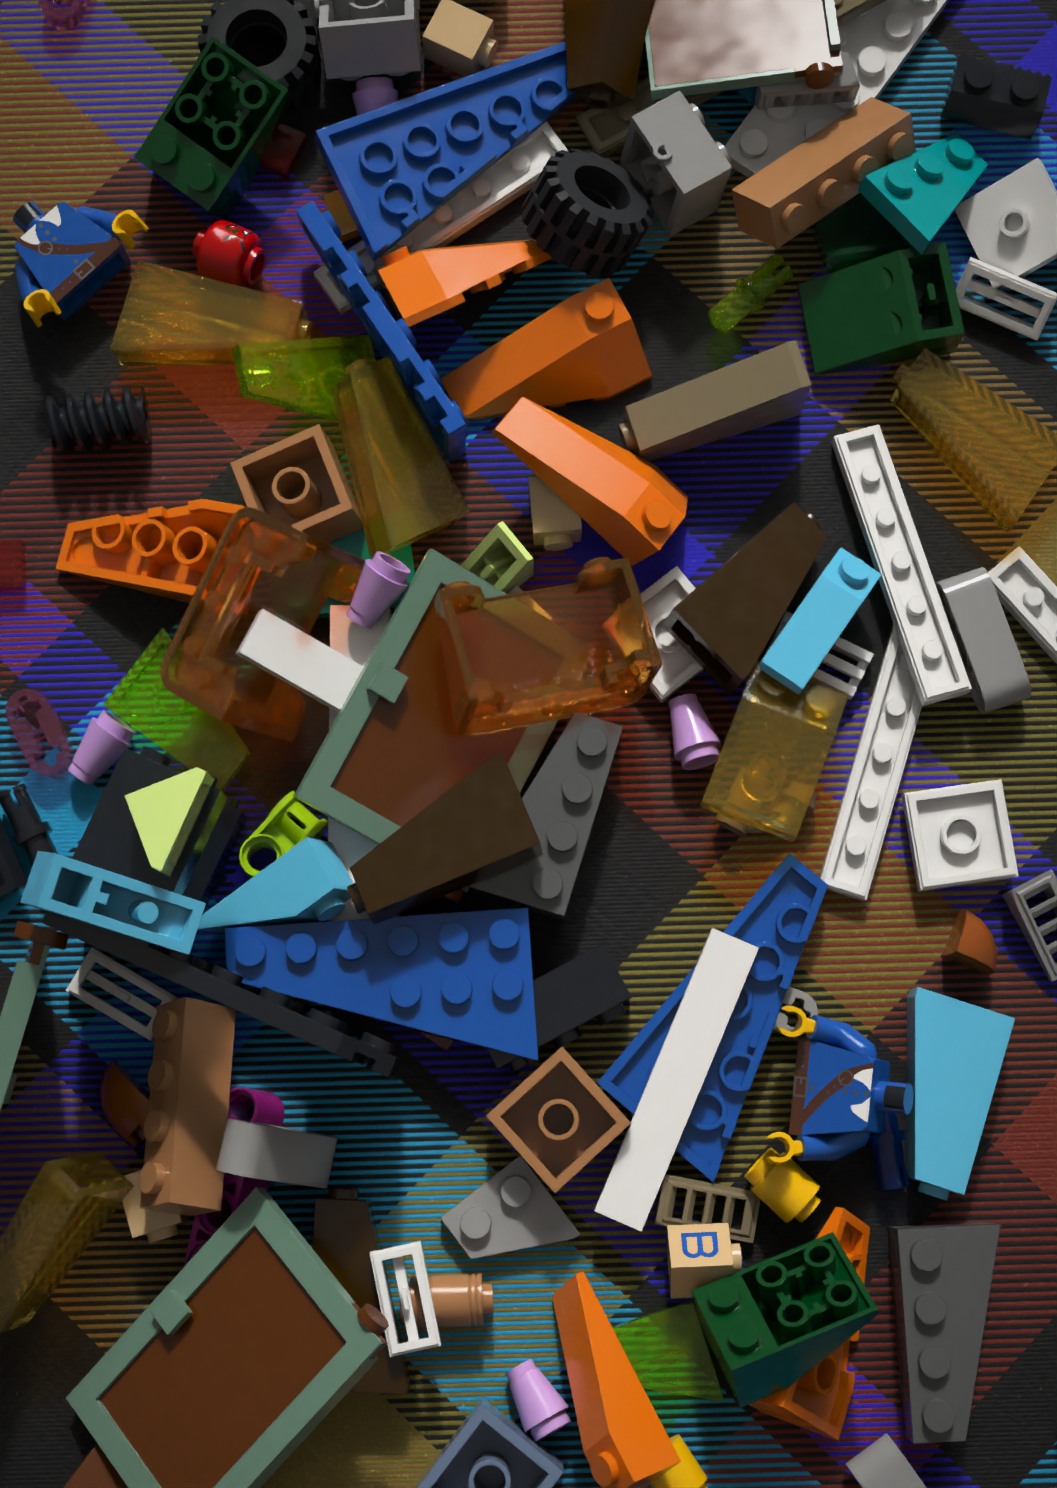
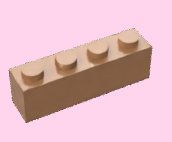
[731,97,916,249]
[139,997,236,1216]

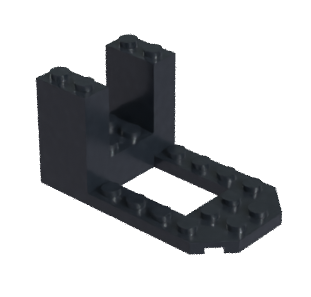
[41,746,403,1078]

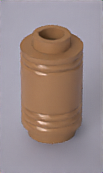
[400,1273,494,1328]

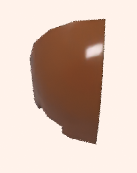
[942,909,997,975]
[98,1058,150,1150]

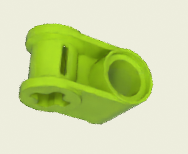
[239,791,328,879]

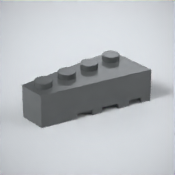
[468,712,623,921]
[888,1222,1001,1444]

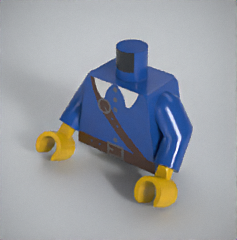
[13,201,149,327]
[764,1005,914,1165]

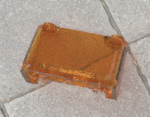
[161,507,365,743]
[434,557,663,736]

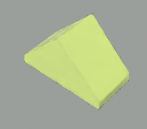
[460,521,534,594]
[124,767,214,877]

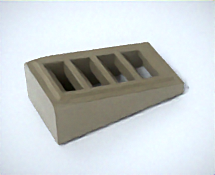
[653,1174,761,1243]

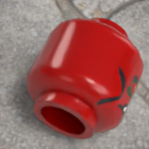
[192,219,267,291]

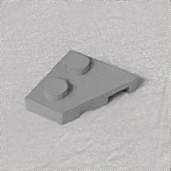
[441,1155,580,1259]

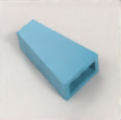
[907,987,1015,1201]

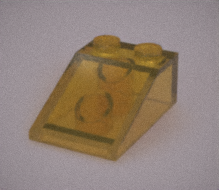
[700,661,849,842]

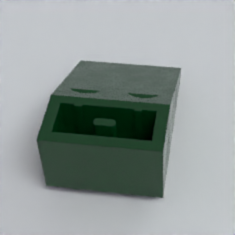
[134,35,290,220]
[797,242,965,376]
[692,1232,879,1408]

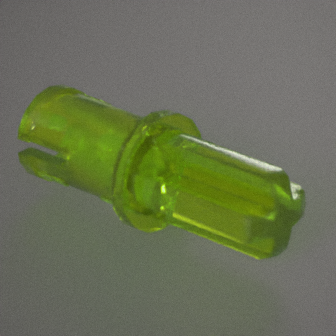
[708,254,793,333]

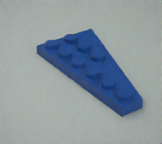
[315,41,579,262]
[296,201,469,463]
[597,853,828,1183]
[225,908,538,1061]

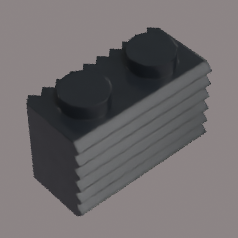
[940,53,1052,140]

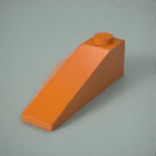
[373,239,552,327]
[491,397,688,566]

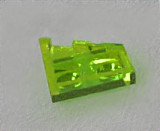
[612,1301,724,1402]

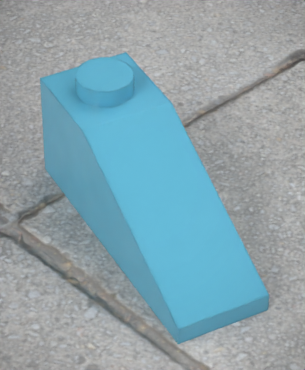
[758,548,882,695]
[198,837,353,933]
[20,851,206,955]

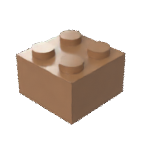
[230,424,366,565]
[486,1047,631,1193]

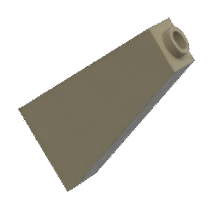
[618,340,812,461]

